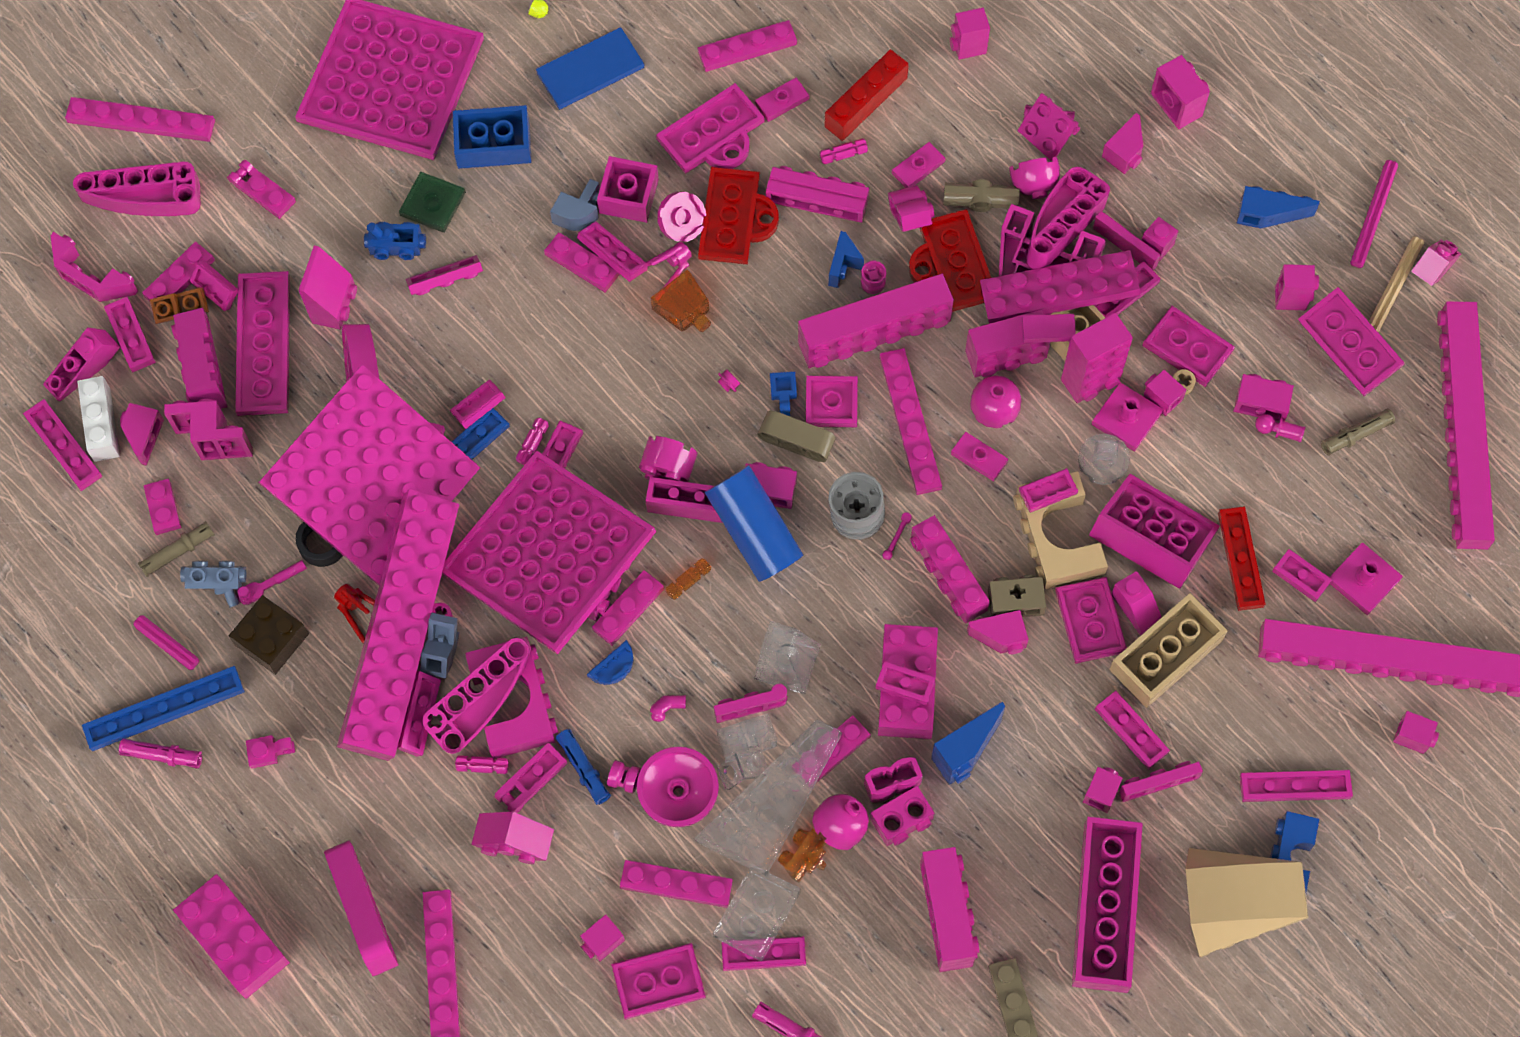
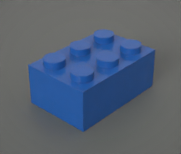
[453,105,532,169]

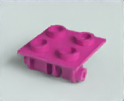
[1017,93,1080,162]

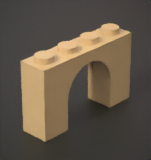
[1013,472,1108,590]

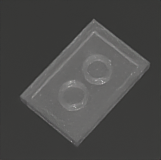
[713,865,801,961]

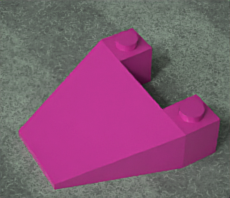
[999,204,1106,315]

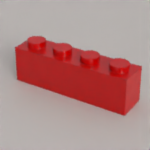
[824,49,909,141]

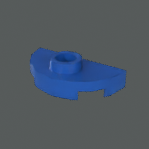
[587,640,634,685]

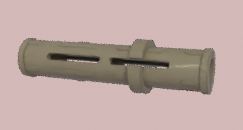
[1321,408,1395,456]
[138,521,215,577]

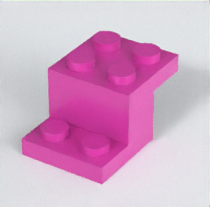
[164,399,253,460]

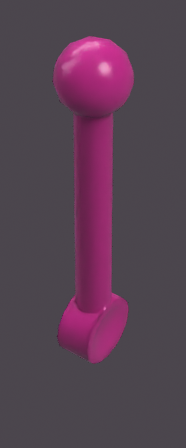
[882,512,912,560]

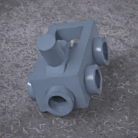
[180,561,246,608]

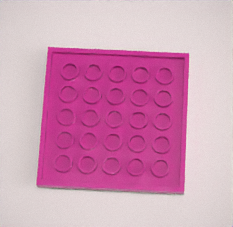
[295,0,484,160]
[258,364,481,586]
[442,451,656,655]

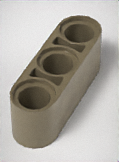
[757,410,836,462]

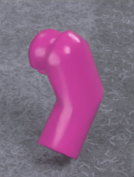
[650,695,686,722]

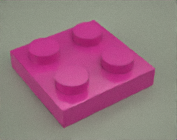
[806,376,858,428]

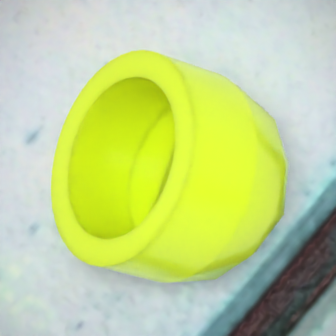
[528,0,548,18]

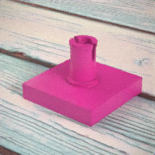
[1091,382,1164,452]
[1329,542,1403,616]

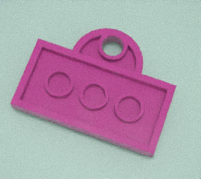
[656,83,764,174]

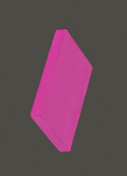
[1142,306,1235,387]
[1055,577,1127,664]
[611,943,706,1020]

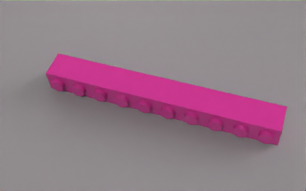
[1437,301,1495,550]
[1258,619,1520,697]

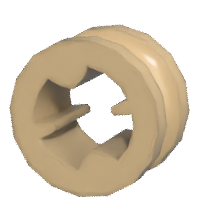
[1173,369,1196,395]

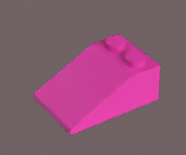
[299,245,357,330]

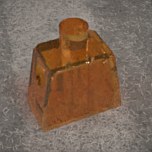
[651,269,711,332]

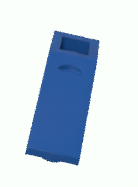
[1236,186,1320,229]

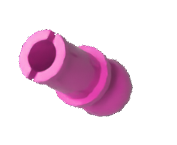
[1255,414,1306,443]

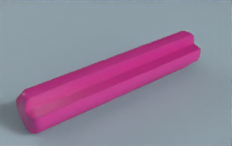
[133,615,199,670]

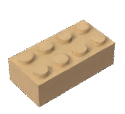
[1109,593,1228,708]

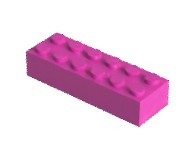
[798,274,954,369]
[1072,817,1143,993]

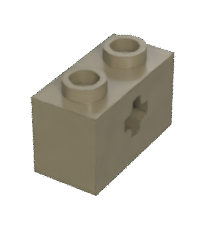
[988,575,1046,617]

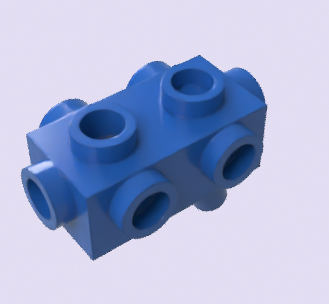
[364,222,426,260]

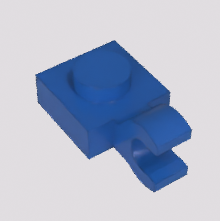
[770,372,797,416]

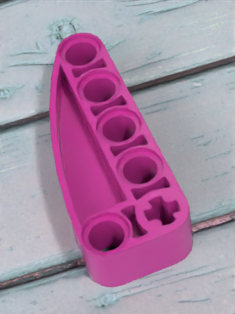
[73,162,201,216]
[1026,167,1110,269]
[342,324,379,382]
[423,636,531,754]
[324,840,399,977]

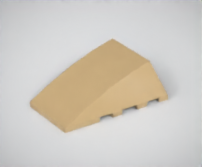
[1186,848,1308,957]

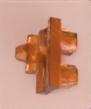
[778,828,827,883]

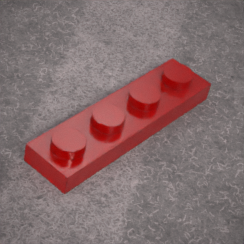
[1218,506,1266,611]

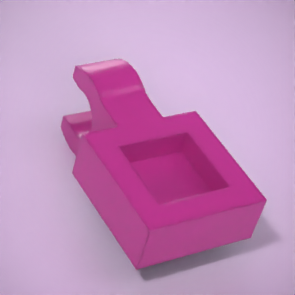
[246,735,295,769]

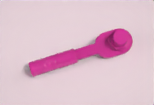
[237,560,307,605]

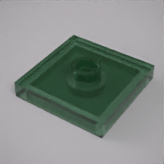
[399,171,466,233]

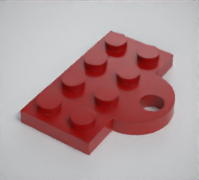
[698,167,779,265]
[909,209,991,312]

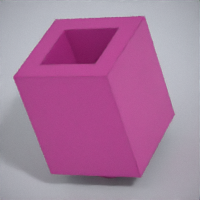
[1142,217,1179,262]
[1143,370,1187,416]
[1393,711,1439,754]
[1083,767,1123,814]
[580,914,625,962]

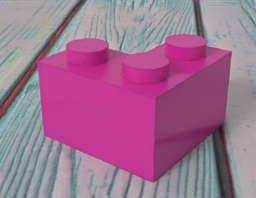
[471,812,554,864]

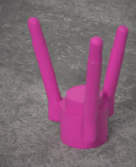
[646,241,692,302]

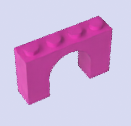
[465,636,558,759]

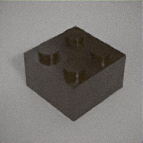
[229,595,309,675]

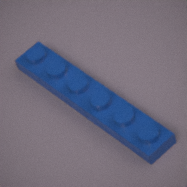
[82,666,245,752]

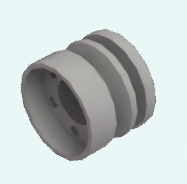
[828,472,885,540]

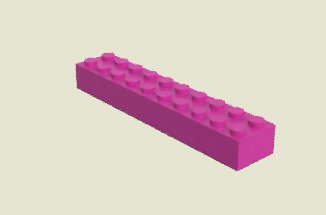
[337,489,459,761]

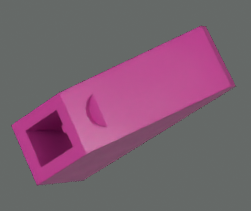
[43,327,121,401]

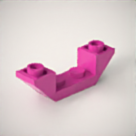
[50,232,138,302]

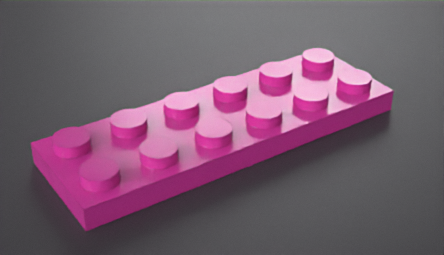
[980,250,1141,324]
[235,271,290,416]

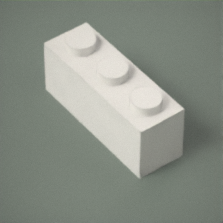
[77,376,120,462]

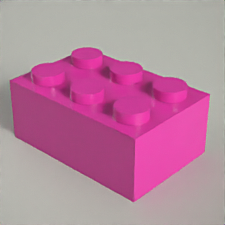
[965,310,1050,378]

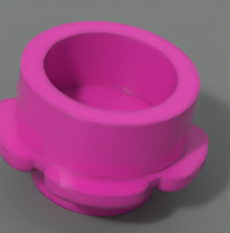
[717,369,740,392]

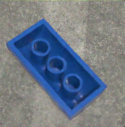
[704,465,804,582]

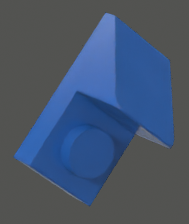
[828,231,864,288]

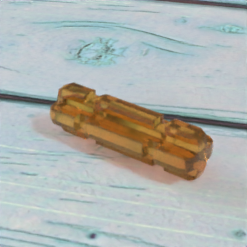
[665,558,711,600]

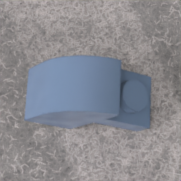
[550,179,600,231]
[420,613,459,678]

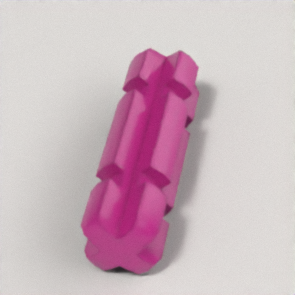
[820,139,868,164]
[516,418,549,465]
[455,755,509,774]

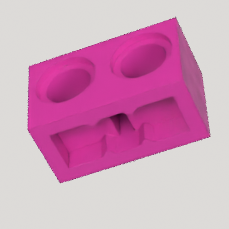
[870,786,935,846]

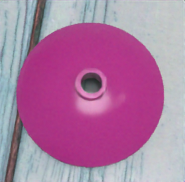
[637,747,719,827]

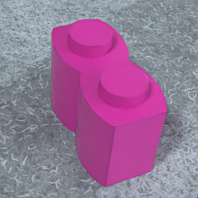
[888,185,935,232]
[864,757,923,803]

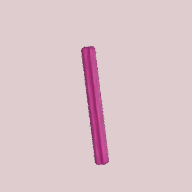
[1350,160,1398,268]

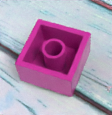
[1151,55,1210,130]
[597,156,659,223]

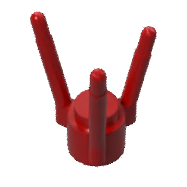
[334,583,375,644]

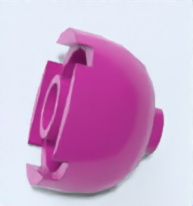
[1009,157,1060,199]
[970,375,1022,428]
[812,794,869,850]

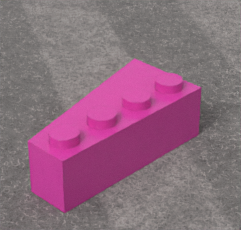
[171,308,228,409]

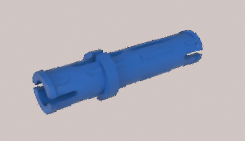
[556,729,611,805]

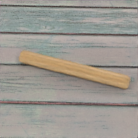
[1369,236,1424,333]

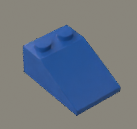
[931,702,1005,785]

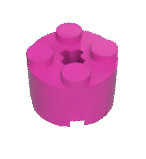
[639,436,698,482]

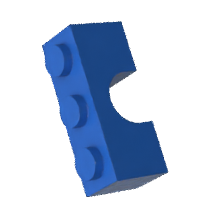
[1270,811,1319,893]

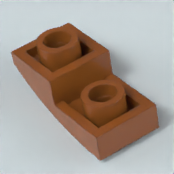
[150,288,209,324]

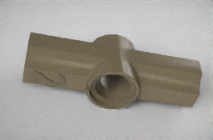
[943,179,1020,212]

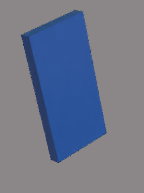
[536,27,645,110]

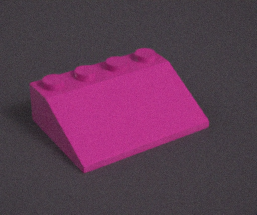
[1089,474,1220,589]

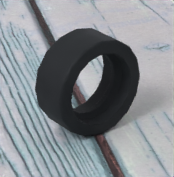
[296,522,343,567]

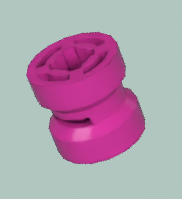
[861,261,886,294]
[607,760,641,794]

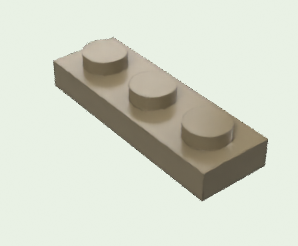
[988,958,1038,1037]

